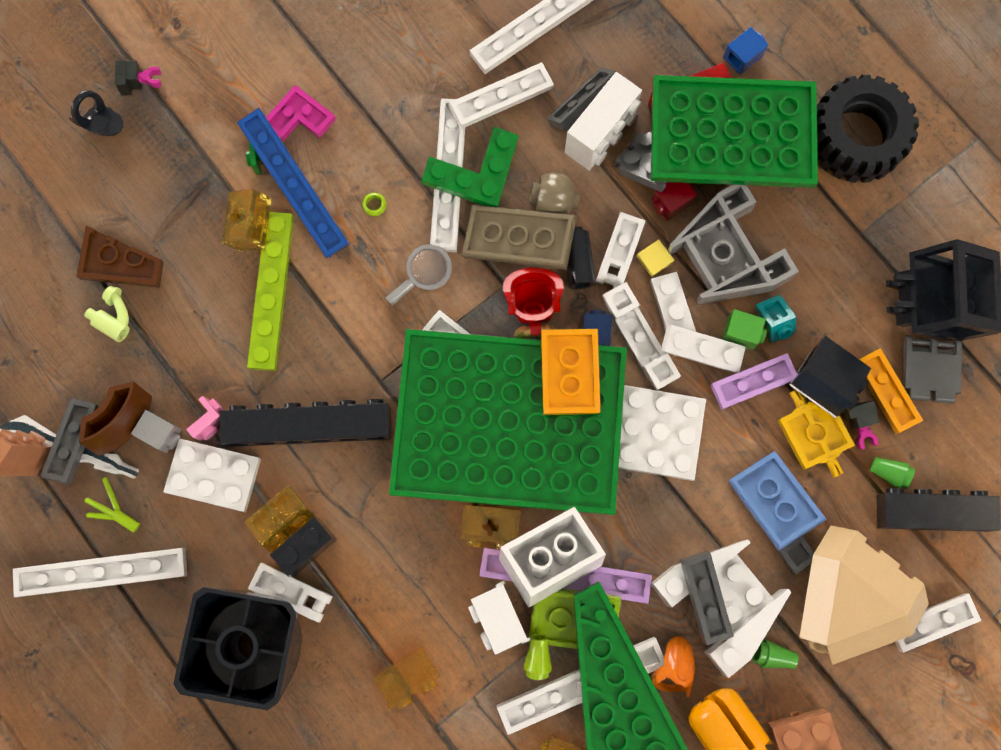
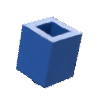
[723,27,768,75]

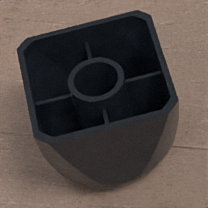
[173,587,302,710]

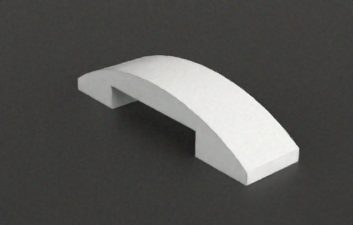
[602,282,681,390]

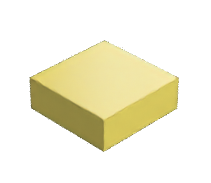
[636,239,675,277]

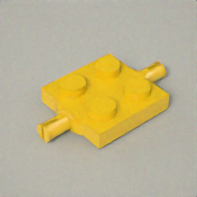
[777,390,855,478]

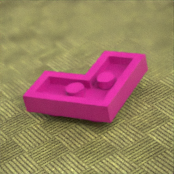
[266,85,336,142]

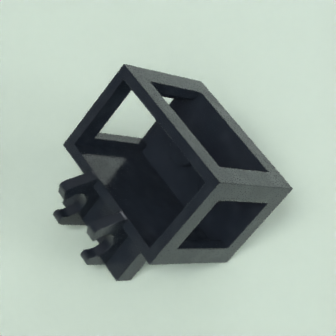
[886,239,1001,342]

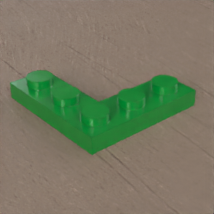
[420,127,519,207]

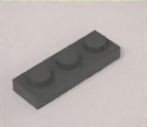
[546,67,616,131]
[40,398,99,485]
[680,551,734,645]

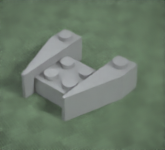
[668,185,799,305]

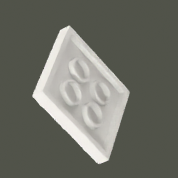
[619,385,706,481]

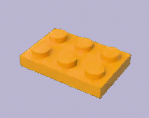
[541,329,600,415]

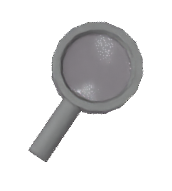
[386,244,452,306]

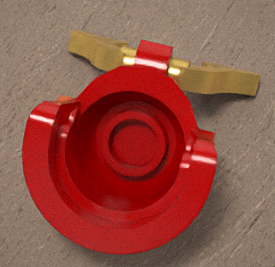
[503,267,564,339]

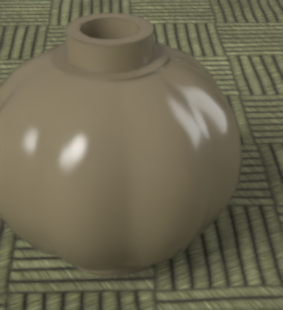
[529,172,580,214]

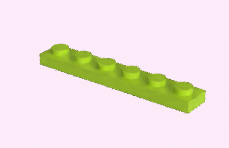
[247,212,294,372]

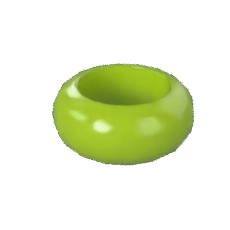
[362,192,387,217]

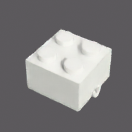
[468,581,531,655]

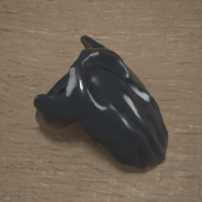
[69,90,124,136]

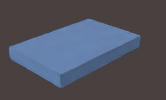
[728,451,826,552]

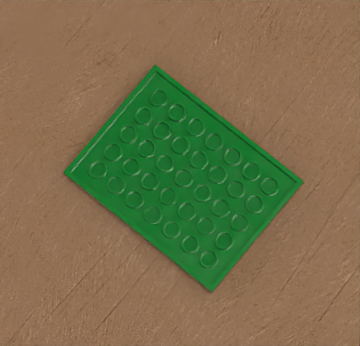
[389,329,627,515]

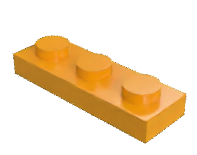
[859,348,923,434]

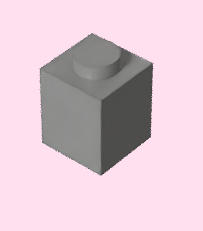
[131,410,182,453]

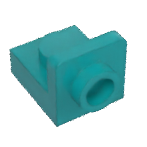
[756,294,796,343]

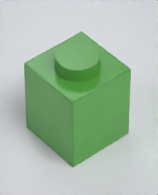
[722,309,767,350]

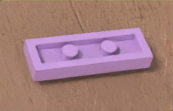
[710,353,797,410]

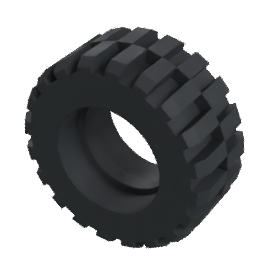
[817,74,919,183]

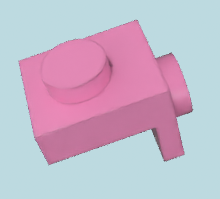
[186,396,224,441]

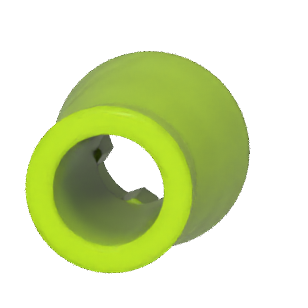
[523,634,552,680]

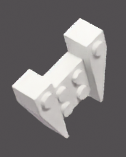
[651,540,791,678]

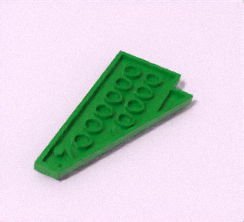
[573,581,688,750]

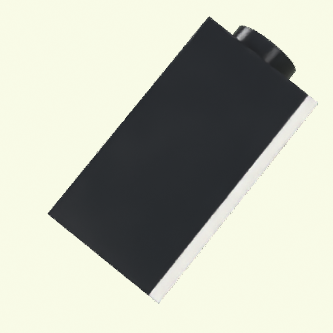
[790,336,871,418]

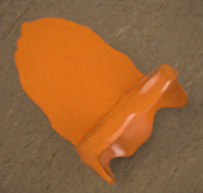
[651,636,695,697]

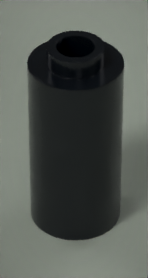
[567,226,596,289]

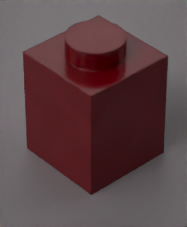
[652,182,697,221]

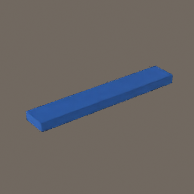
[237,108,349,258]

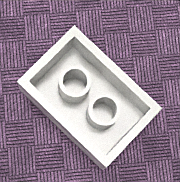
[564,72,642,171]
[499,507,606,608]

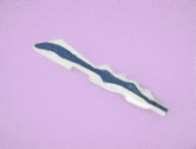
[0,415,139,479]

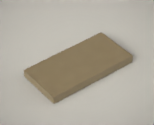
[462,205,577,270]

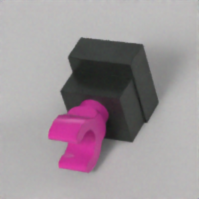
[115,60,162,95]
[841,401,879,449]

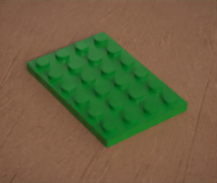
[651,75,818,188]

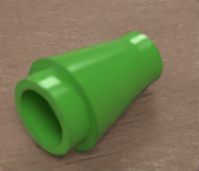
[869,456,915,489]
[752,639,798,669]

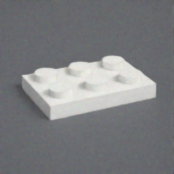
[163,439,261,512]

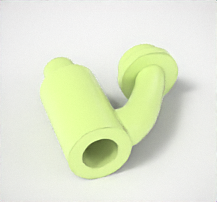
[84,286,130,342]

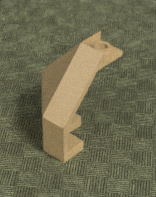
[799,525,929,665]

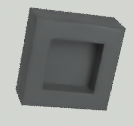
[777,536,814,575]

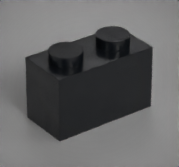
[270,517,337,577]

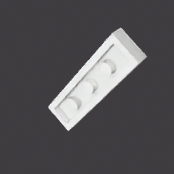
[449,62,554,129]

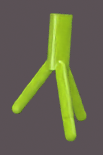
[85,477,140,533]

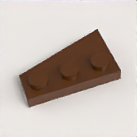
[76,226,164,288]

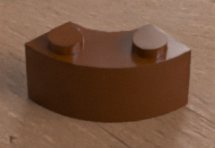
[79,382,152,456]

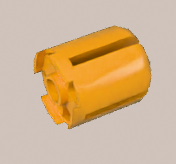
[688,688,773,750]

